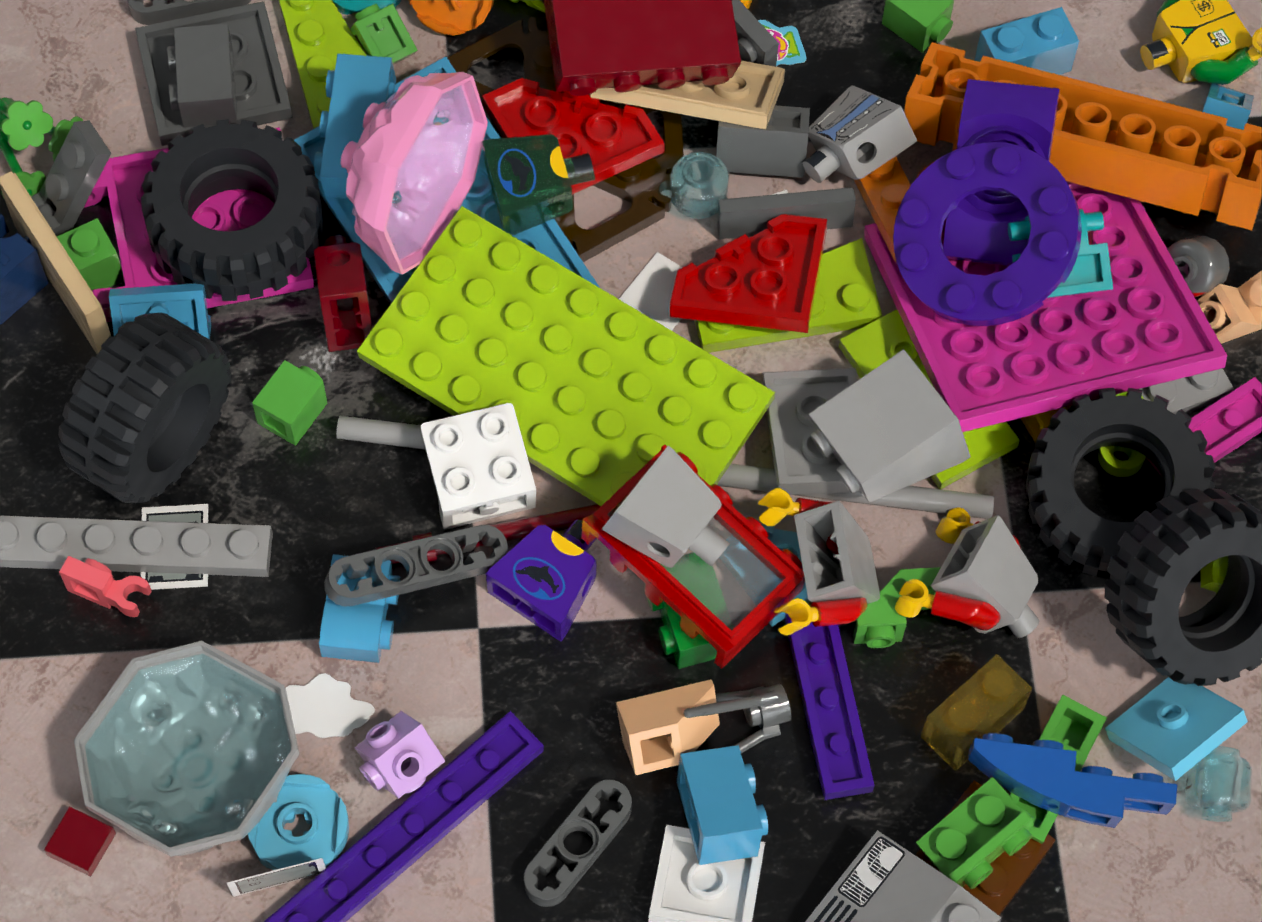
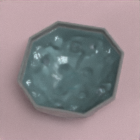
[74,641,300,857]

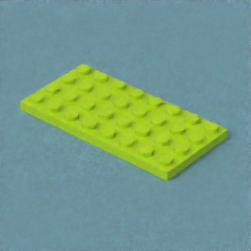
[357,206,775,506]

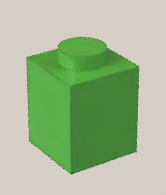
[882,0,954,52]
[57,218,124,292]
[252,360,328,446]

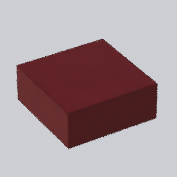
[44,806,116,877]

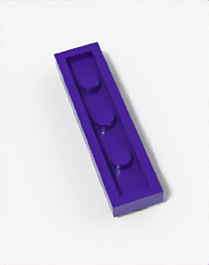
[784,613,875,800]

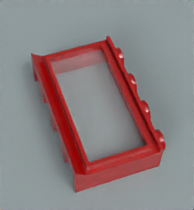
[581,444,805,669]

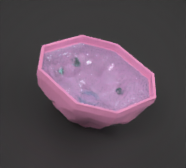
[340,72,488,275]

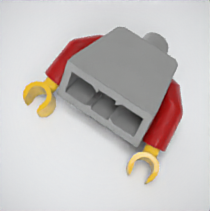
[758,488,880,635]
[895,507,1039,638]

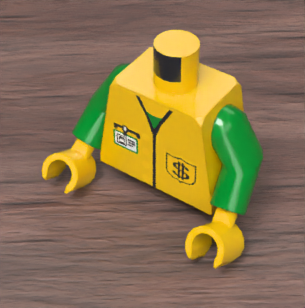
[1140,0,1262,85]

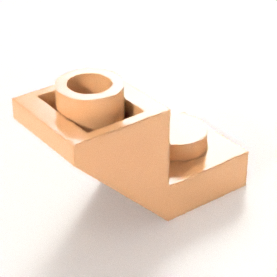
[1197,270,1262,344]

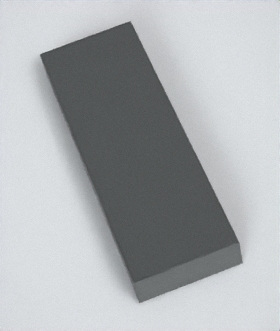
[717,187,856,239]

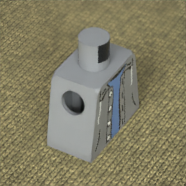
[803,85,917,183]

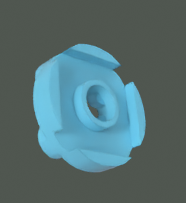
[248,774,349,876]

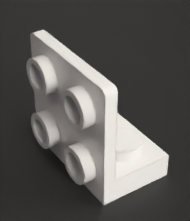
[421,403,536,530]

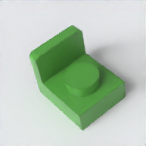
[350,4,418,65]

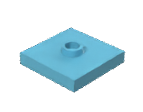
[1105,677,1248,781]

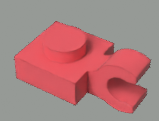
[59,556,152,617]

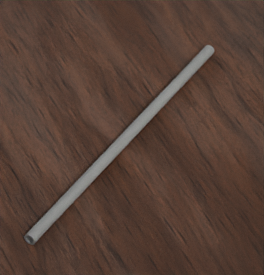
[336,415,994,519]

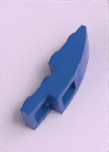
[968,733,1177,828]

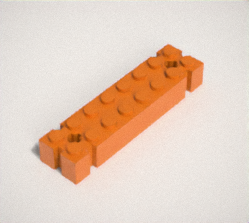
[904,42,1262,230]

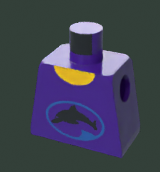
[486,519,597,642]

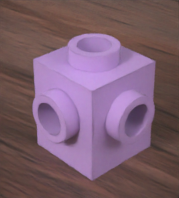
[355,711,445,798]

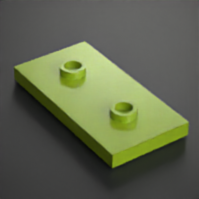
[838,309,1020,489]

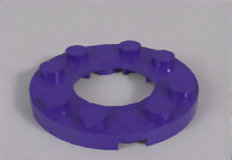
[893,142,1082,326]

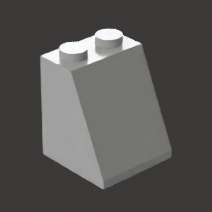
[809,349,971,503]

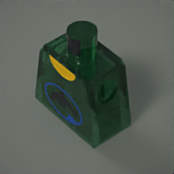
[482,134,595,236]

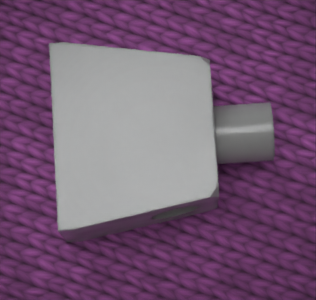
[602,446,730,568]

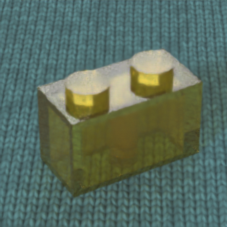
[921,654,1032,771]

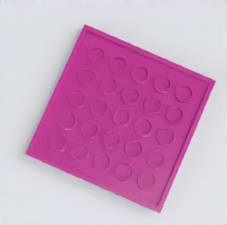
[864,181,1227,432]

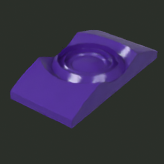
[943,79,1059,266]

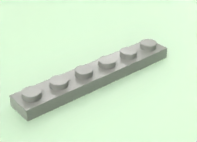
[0,516,273,577]

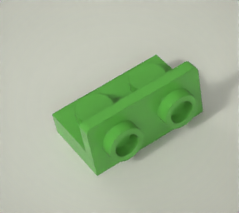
[916,777,1034,889]

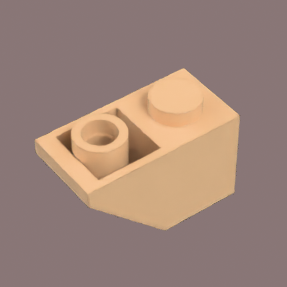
[616,679,720,775]

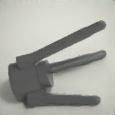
[684,683,791,754]

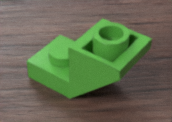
[853,567,941,648]

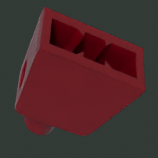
[314,235,372,352]

